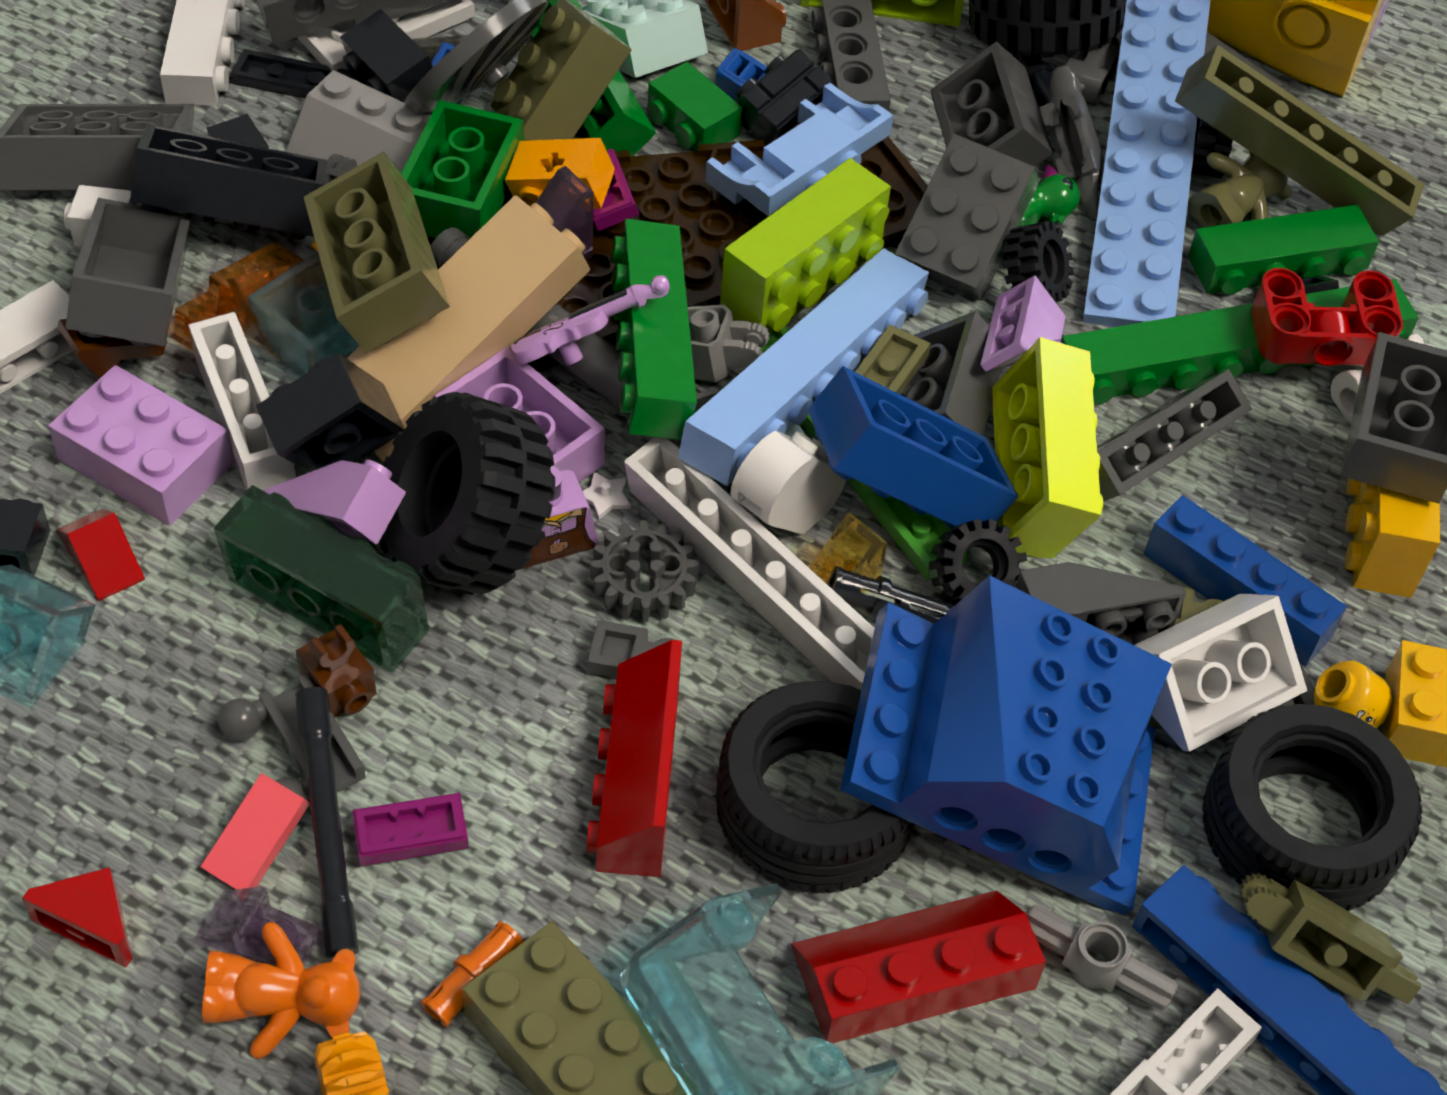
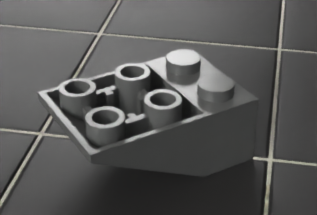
[1016,562,1186,645]

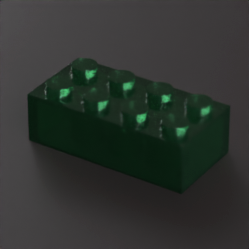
[214,485,429,673]

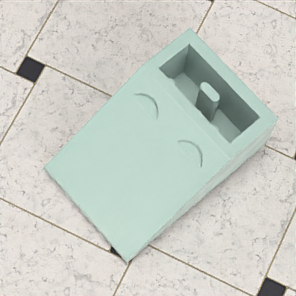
[581,0,708,78]

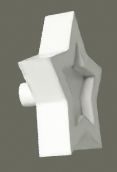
[583,472,631,519]

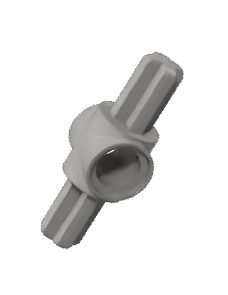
[1026,905,1178,1010]

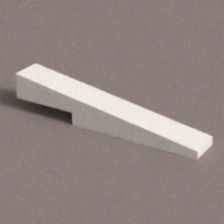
[1110,988,1262,1095]

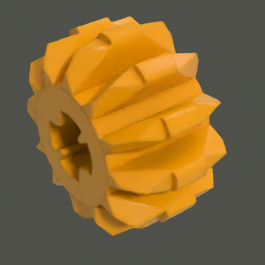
[315,1031,389,1095]

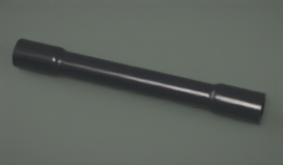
[295,687,359,958]

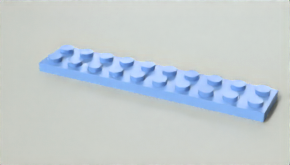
[1083,0,1210,327]

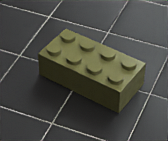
[304,151,450,353]
[462,920,702,1095]

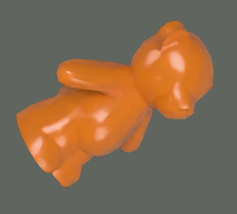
[202,922,361,1059]

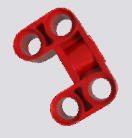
[1251,268,1403,366]

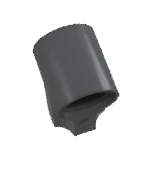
[1066,37,1120,106]

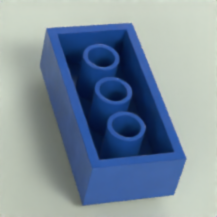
[807,366,1019,528]

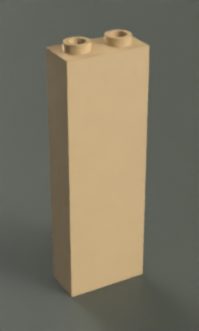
[347,195,590,464]

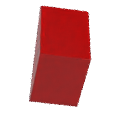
[56,509,145,601]
[22,867,133,968]

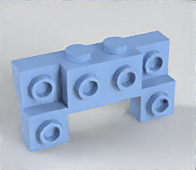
[705,83,894,216]

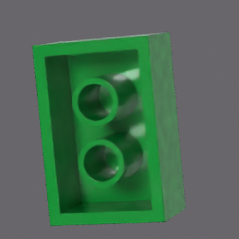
[401,100,524,238]

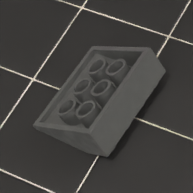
[0,104,195,196]

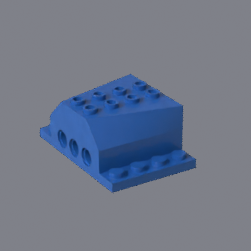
[840,575,1172,914]

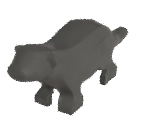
[1040,65,1102,222]

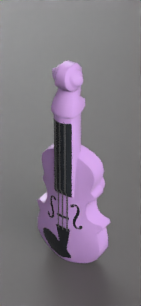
[510,275,670,365]

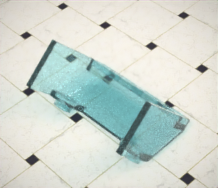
[620,883,901,1095]

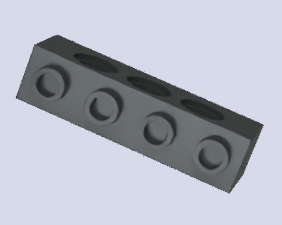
[811,0,891,112]
[1097,369,1252,502]

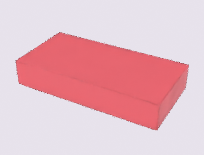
[200,773,310,897]

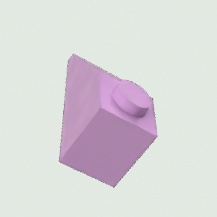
[980,275,1066,372]
[255,459,406,545]

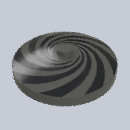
[405,0,549,115]

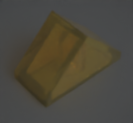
[809,513,888,605]

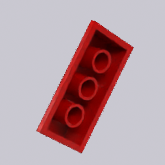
[586,640,682,877]
[791,890,1046,1045]

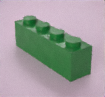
[1188,204,1379,294]

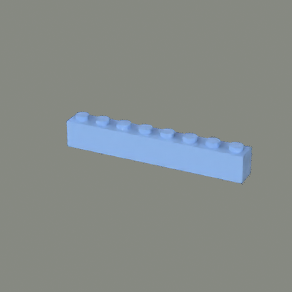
[678,248,929,486]

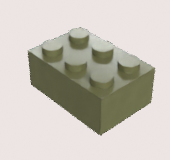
[490,0,632,140]

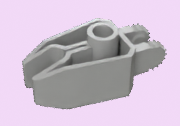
[688,305,769,382]

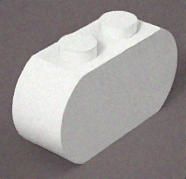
[730,431,846,535]

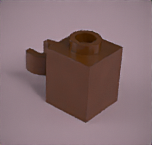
[295,624,377,718]

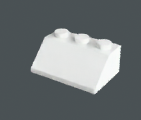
[1134,594,1308,752]

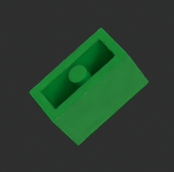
[647,62,743,151]

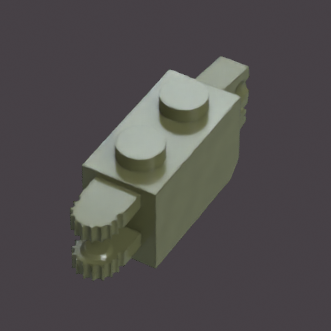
[1239,873,1421,1004]

